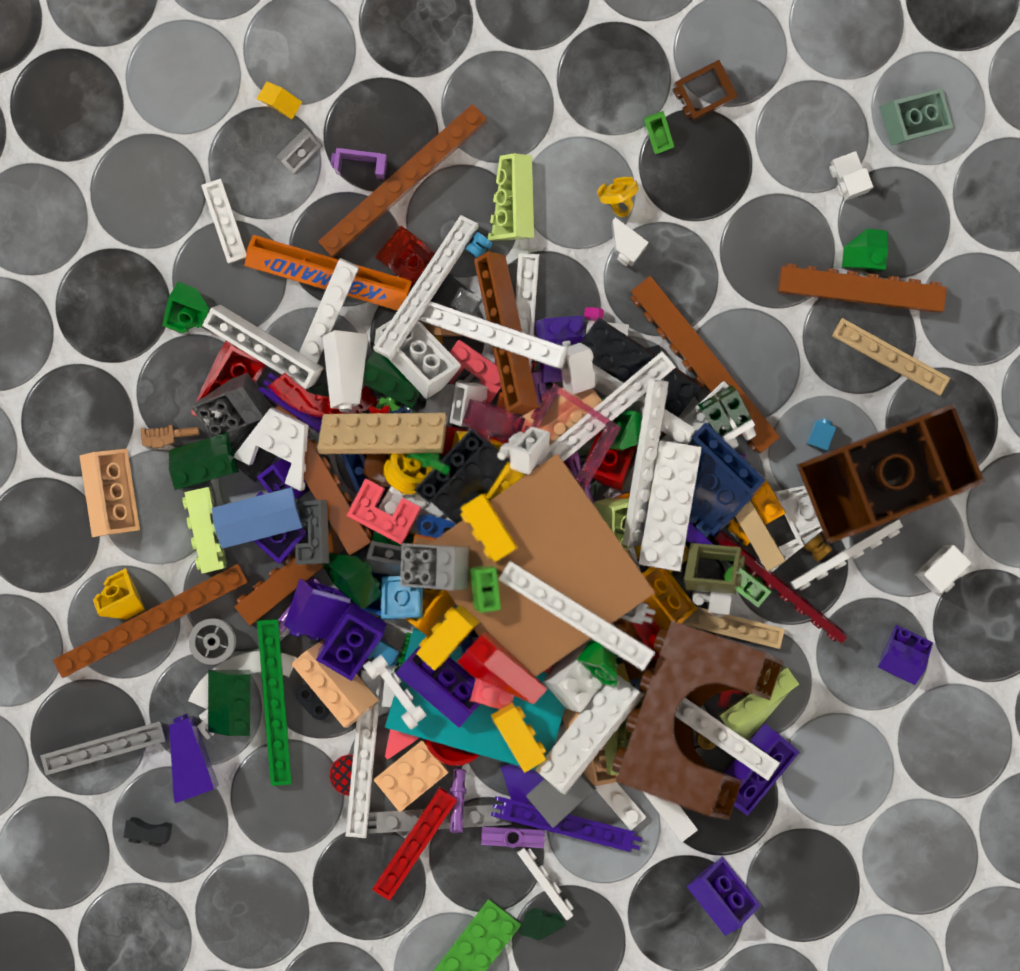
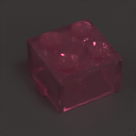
[462,399,525,443]

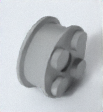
[189,618,237,665]

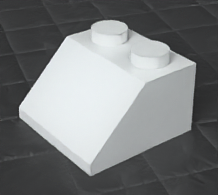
[611,217,648,266]

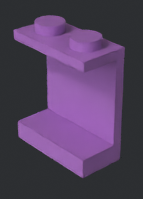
[331,148,388,180]

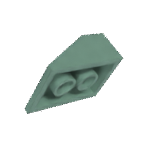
[879,88,954,146]

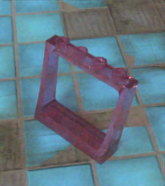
[522,383,621,492]

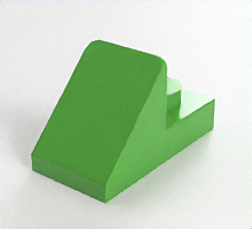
[644,111,674,154]

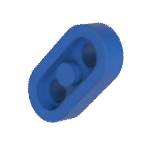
[416,514,456,539]

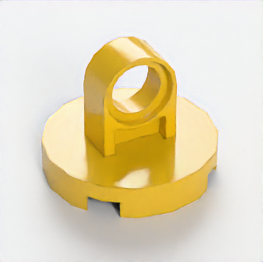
[597,177,639,217]

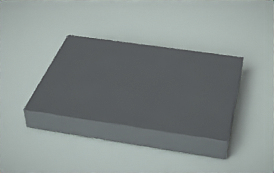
[526,772,597,828]

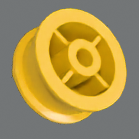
[384,453,433,495]

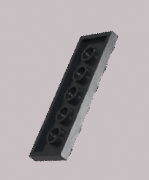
[580,317,701,417]

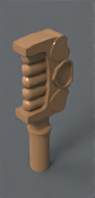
[141,425,200,449]

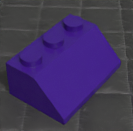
[687,856,761,936]

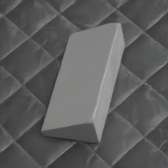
[276,128,322,174]

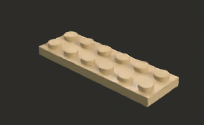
[317,413,447,454]

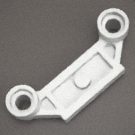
[363,655,426,730]

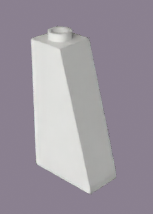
[322,330,368,412]

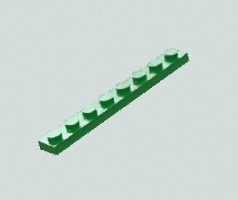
[257,619,292,786]

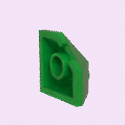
[841,229,888,272]
[162,282,209,333]
[601,411,643,450]
[577,640,617,688]

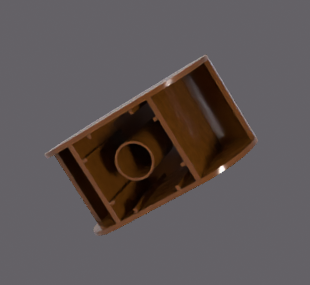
[796,403,985,543]

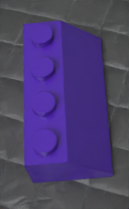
[395,646,480,728]
[724,724,800,816]

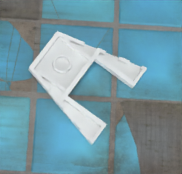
[759,486,822,572]

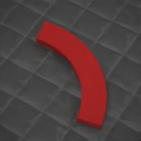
[268,372,379,418]

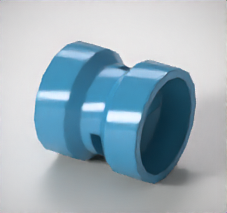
[465,232,493,258]

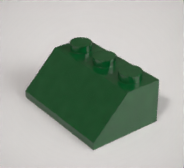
[362,350,421,410]
[169,433,239,490]
[208,670,250,736]

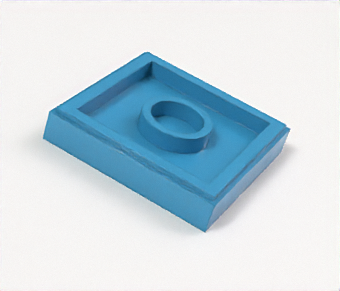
[381,576,423,620]

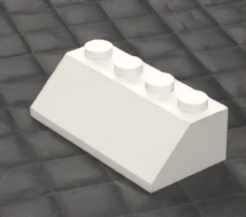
[374,320,461,399]

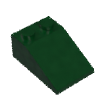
[322,553,381,610]

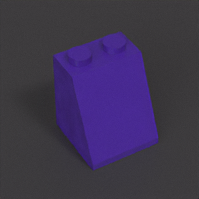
[284,579,351,641]

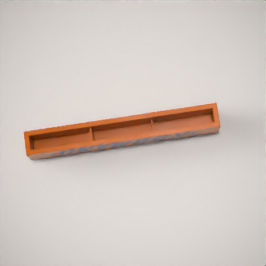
[244,235,412,311]

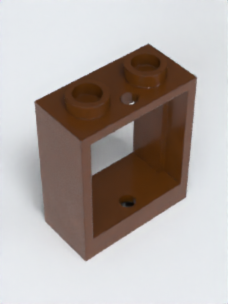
[673,60,738,122]

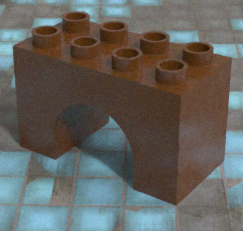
[612,621,784,820]

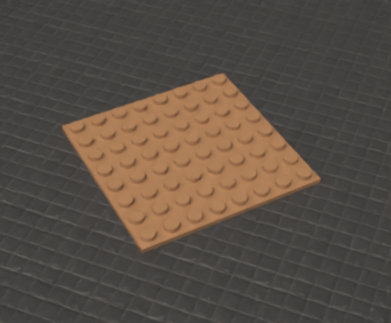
[430,454,655,677]

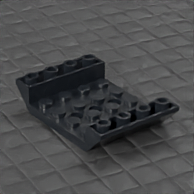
[414,428,527,525]

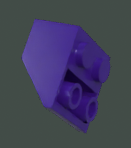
[257,459,310,501]
[878,625,933,685]

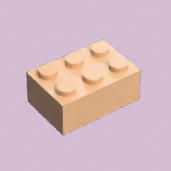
[374,739,449,812]

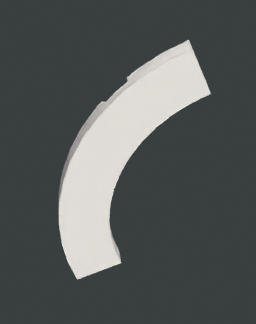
[188,651,298,709]

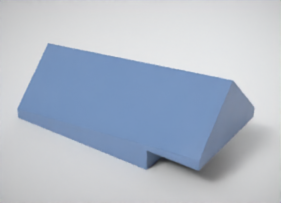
[212,487,302,548]

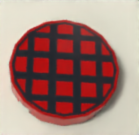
[329,754,353,796]

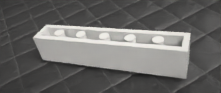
[202,305,324,389]

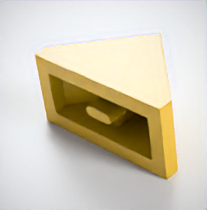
[256,81,302,120]

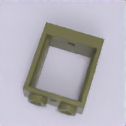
[684,543,745,594]

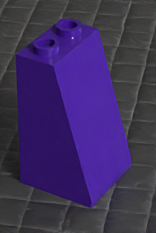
[169,714,219,803]

